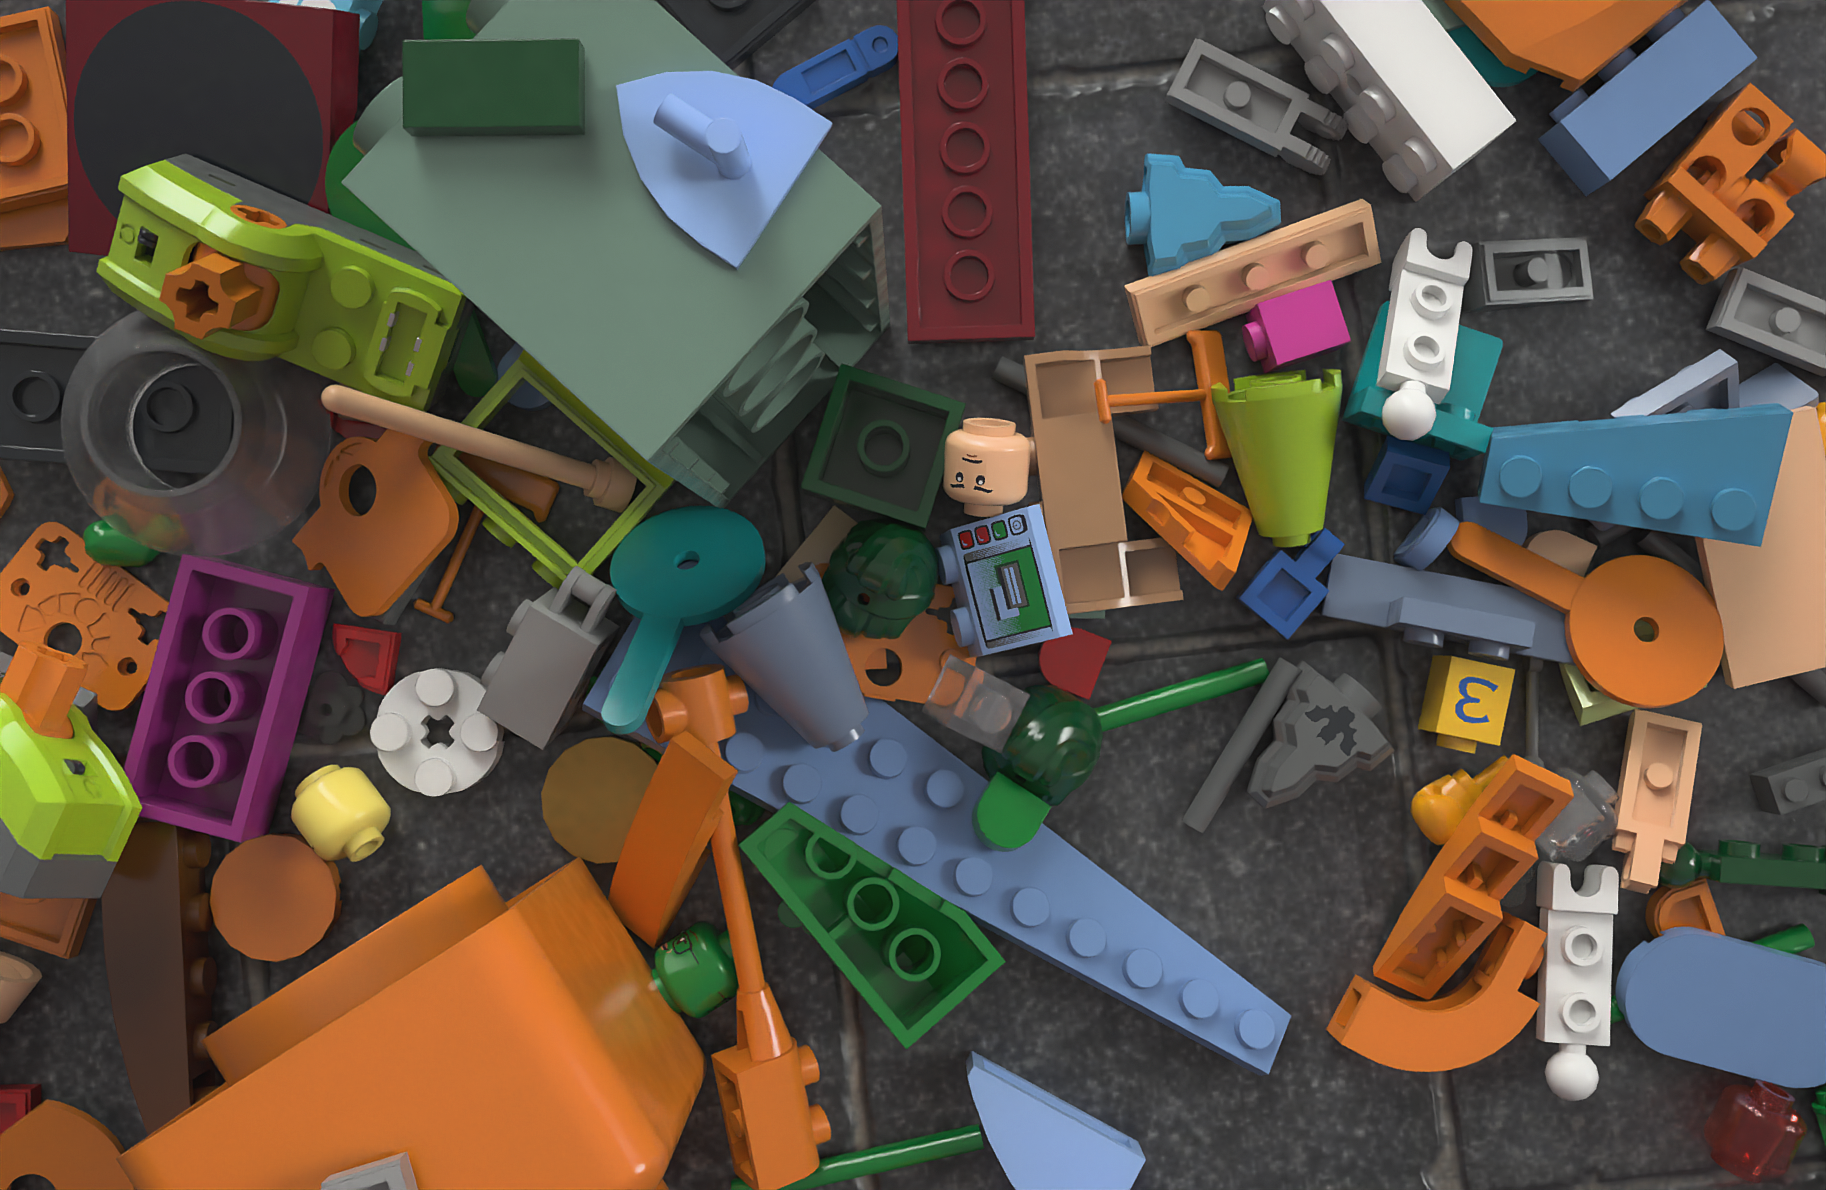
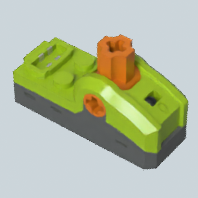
[96,154,475,412]
[0,640,142,899]

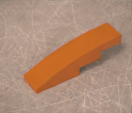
[608,730,738,949]
[1373,754,1574,1001]

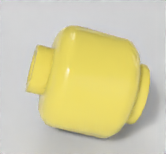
[291,765,391,862]

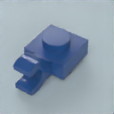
[1235,528,1345,640]

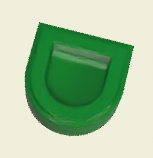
[972,771,1052,852]

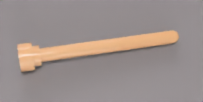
[321,385,637,513]

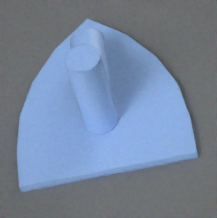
[616,71,833,270]

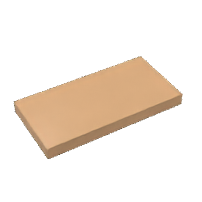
[1695,406,1826,689]

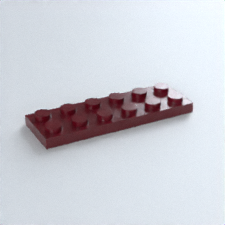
[897,0,1035,344]

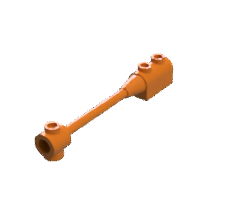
[645,664,831,1190]

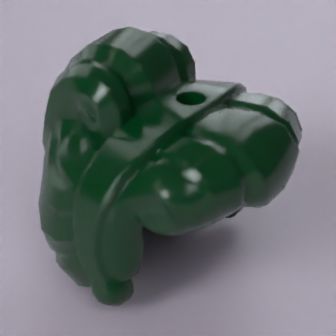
[821,518,939,639]
[981,685,1103,806]

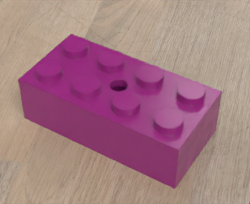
[124,554,335,842]

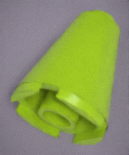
[1211,369,1343,547]

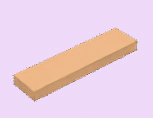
[1124,199,1381,347]

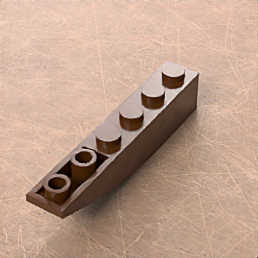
[101,817,219,1136]

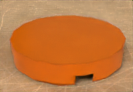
[209,833,342,962]

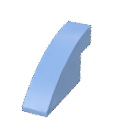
[966,1051,1146,1190]

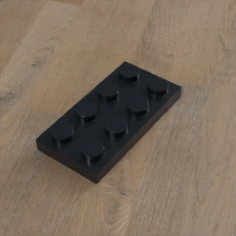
[0,329,243,477]

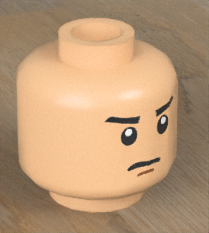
[943,418,1031,517]

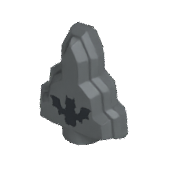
[1247,660,1395,809]

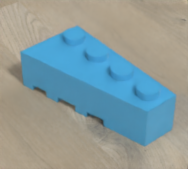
[1477,403,1793,547]

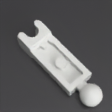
[1376,228,1473,441]
[1536,861,1619,1101]

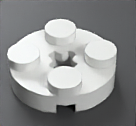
[370,668,505,797]

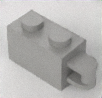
[477,566,620,750]

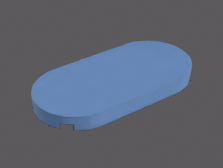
[1615,926,1826,1088]

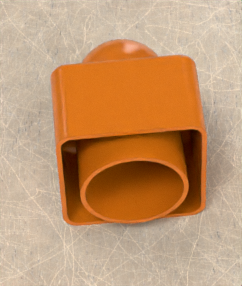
[116,856,707,1190]

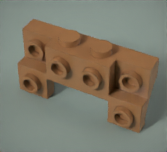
[1023,345,1184,614]

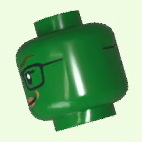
[652,921,739,1018]

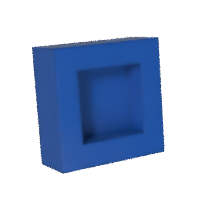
[1364,435,1450,515]

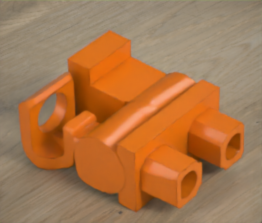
[1634,82,1826,285]

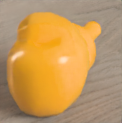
[1410,755,1508,845]

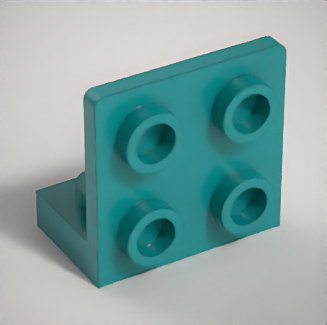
[1342,301,1503,461]

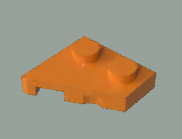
[1122,451,1253,591]

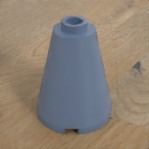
[699,562,869,752]

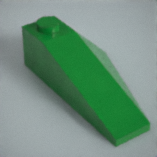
[737,801,1006,1050]

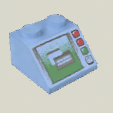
[935,504,1073,658]

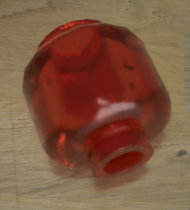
[1703,1079,1808,1183]

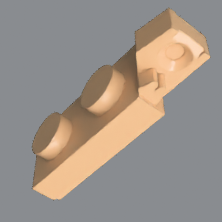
[1611,708,1702,894]

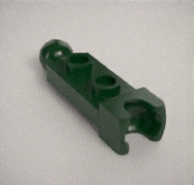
[1658,839,1826,895]

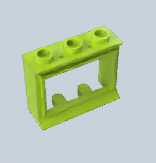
[428,350,677,590]

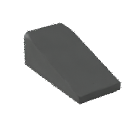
[1453,237,1594,313]

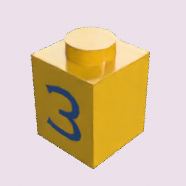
[1418,655,1515,754]

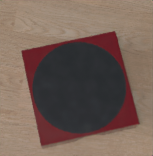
[66,0,360,256]

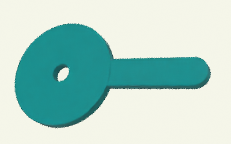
[601,506,766,734]

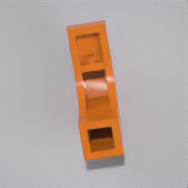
[1326,911,1548,1072]

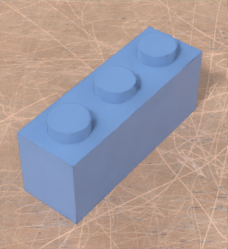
[1538,0,1758,196]

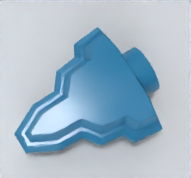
[1124,153,1281,276]

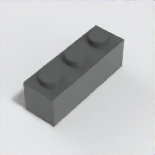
[1749,748,1826,815]

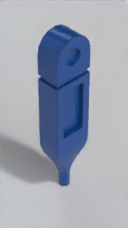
[772,25,898,109]

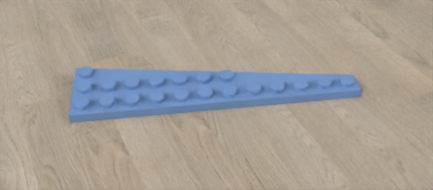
[582,560,1292,1075]

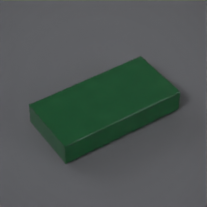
[402,38,585,136]

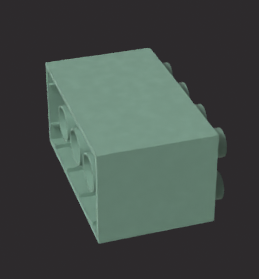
[341,0,890,509]

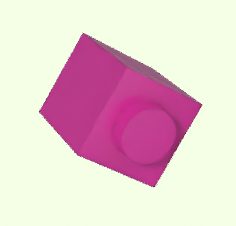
[1242,280,1351,374]

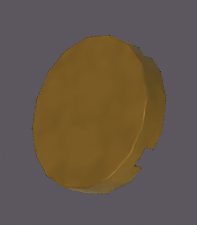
[541,736,658,864]

